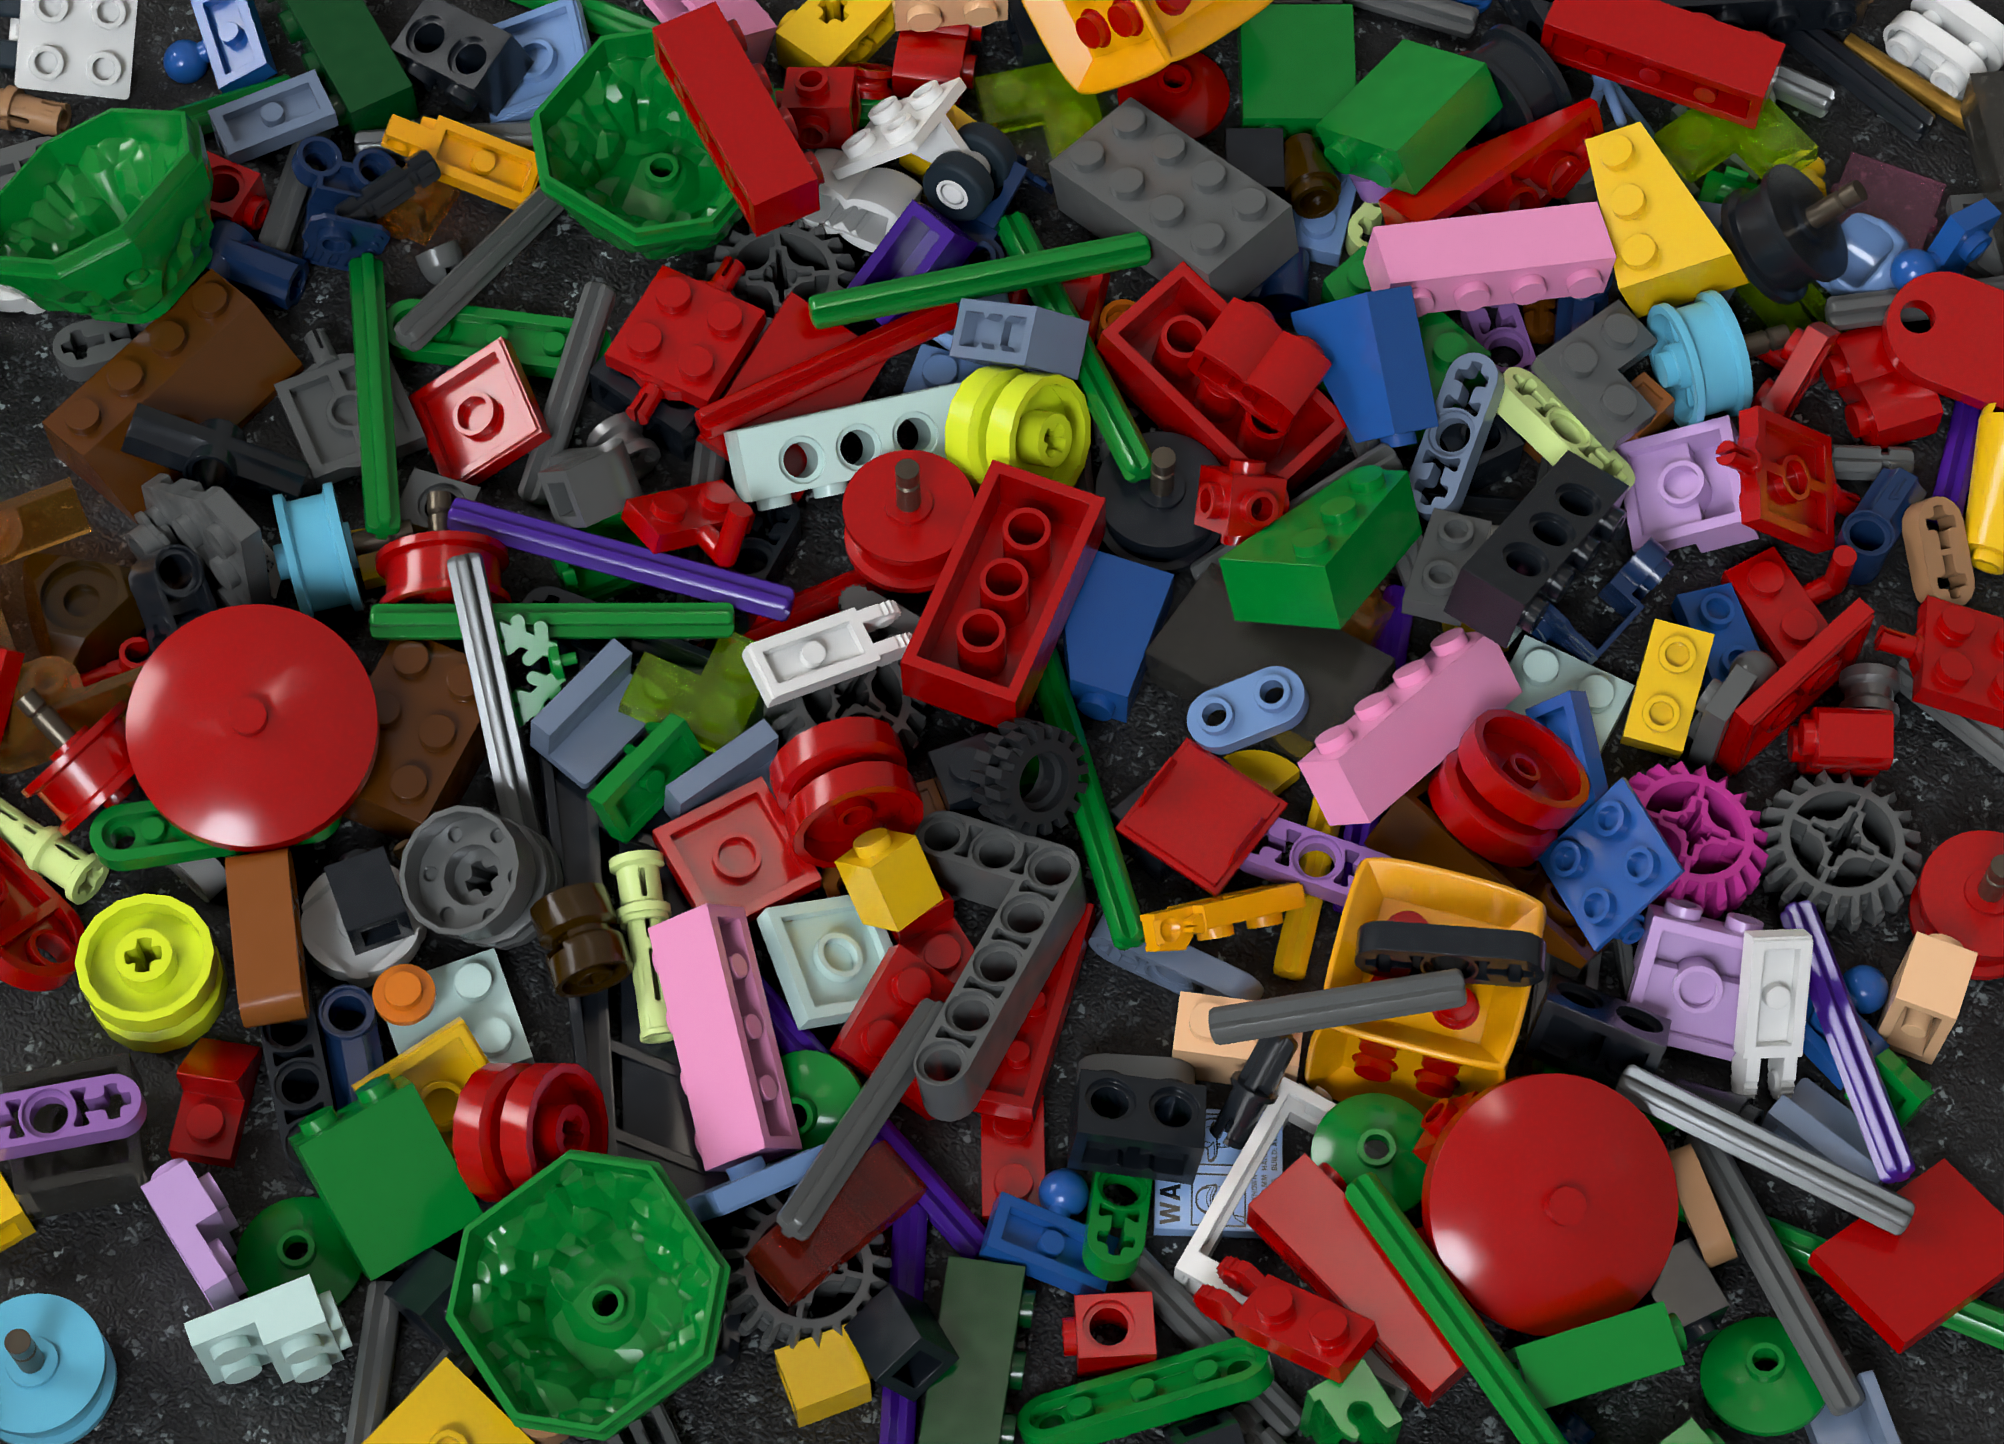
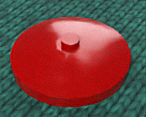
[126,604,380,852]
[1421,1073,1679,1337]

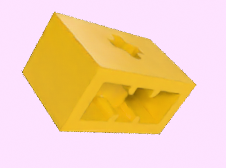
[776,0,896,70]
[1620,619,1715,759]

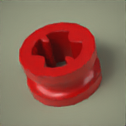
[845,62,893,100]

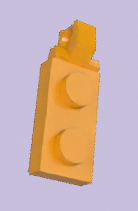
[381,114,539,210]
[1140,882,1306,952]

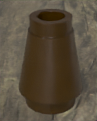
[1284,133,1341,219]

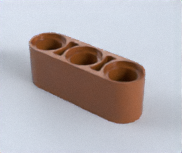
[225,847,310,1028]

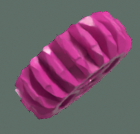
[1628,761,1769,920]

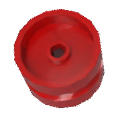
[1427,709,1590,867]
[769,717,924,868]
[453,1063,608,1202]

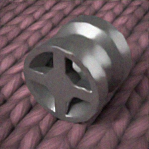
[586,412,661,480]
[1838,663,1901,727]

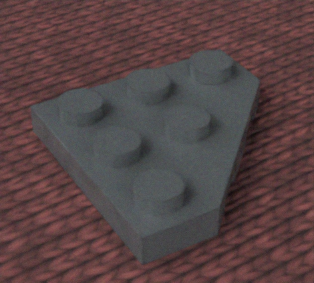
[141,473,273,608]

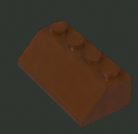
[42,268,304,525]

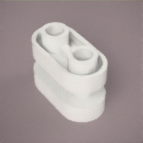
[1883,0,2004,101]

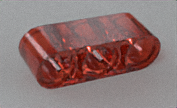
[745,1139,928,1308]

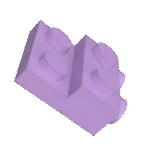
[1615,415,1759,553]
[1626,897,1764,1061]
[141,1158,249,1311]

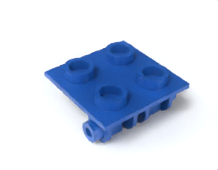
[1538,777,1685,952]

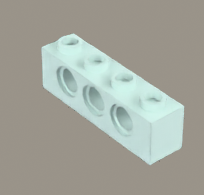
[723,382,962,511]

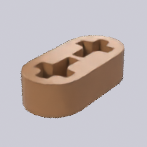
[1902,496,1975,606]
[1668,1143,1738,1269]

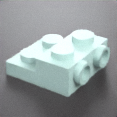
[184,1274,353,1385]

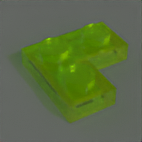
[975,62,1103,159]
[1654,98,1818,184]
[618,632,761,753]

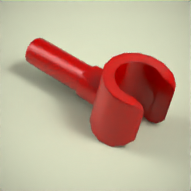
[70,637,149,691]

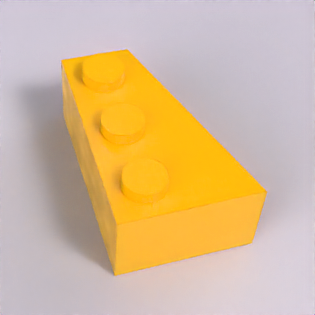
[1585,122,1749,319]

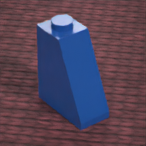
[1291,285,1439,448]
[1062,551,1174,723]

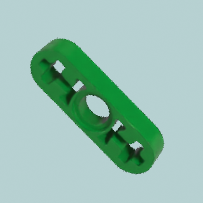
[1082,1117,1153,1281]

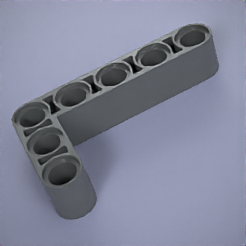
[913,811,1088,1122]

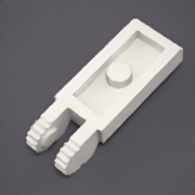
[741,600,912,708]
[1730,929,1813,1100]

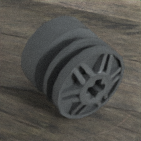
[399,805,564,950]

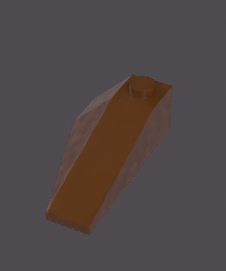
[1363,769,1612,969]

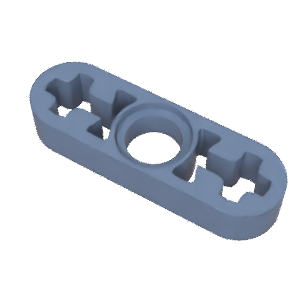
[1409,353,1505,521]
[1088,913,1265,1001]

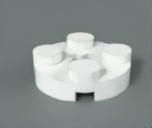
[301,865,427,988]

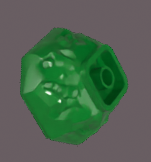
[529,28,777,260]
[0,108,214,324]
[446,1149,731,1441]

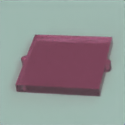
[1830,152,1947,249]

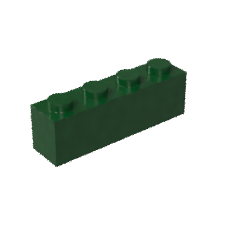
[266,0,419,138]
[919,1256,1036,1444]

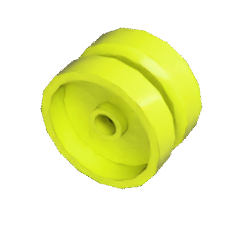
[945,365,1091,494]
[75,893,228,1054]

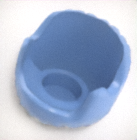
[1816,213,1910,296]

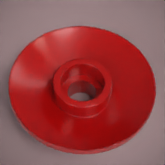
[1117,52,1230,141]

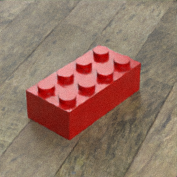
[1096,261,1348,495]
[900,460,1106,728]

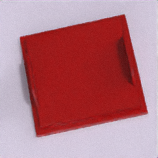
[1115,737,1288,898]

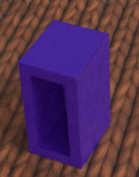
[846,199,978,325]

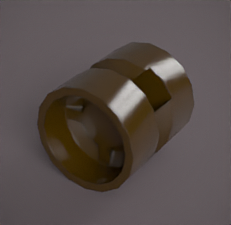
[530,882,634,998]

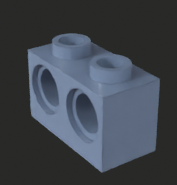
[949,298,1090,380]

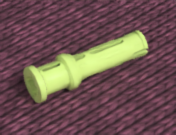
[0,798,109,905]
[608,850,674,1044]

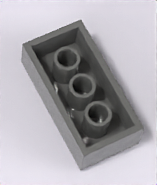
[1048,97,1299,304]

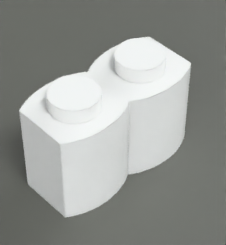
[794,149,923,252]

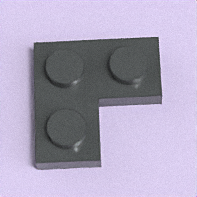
[1530,299,1658,453]

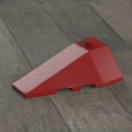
[1378,98,1605,314]

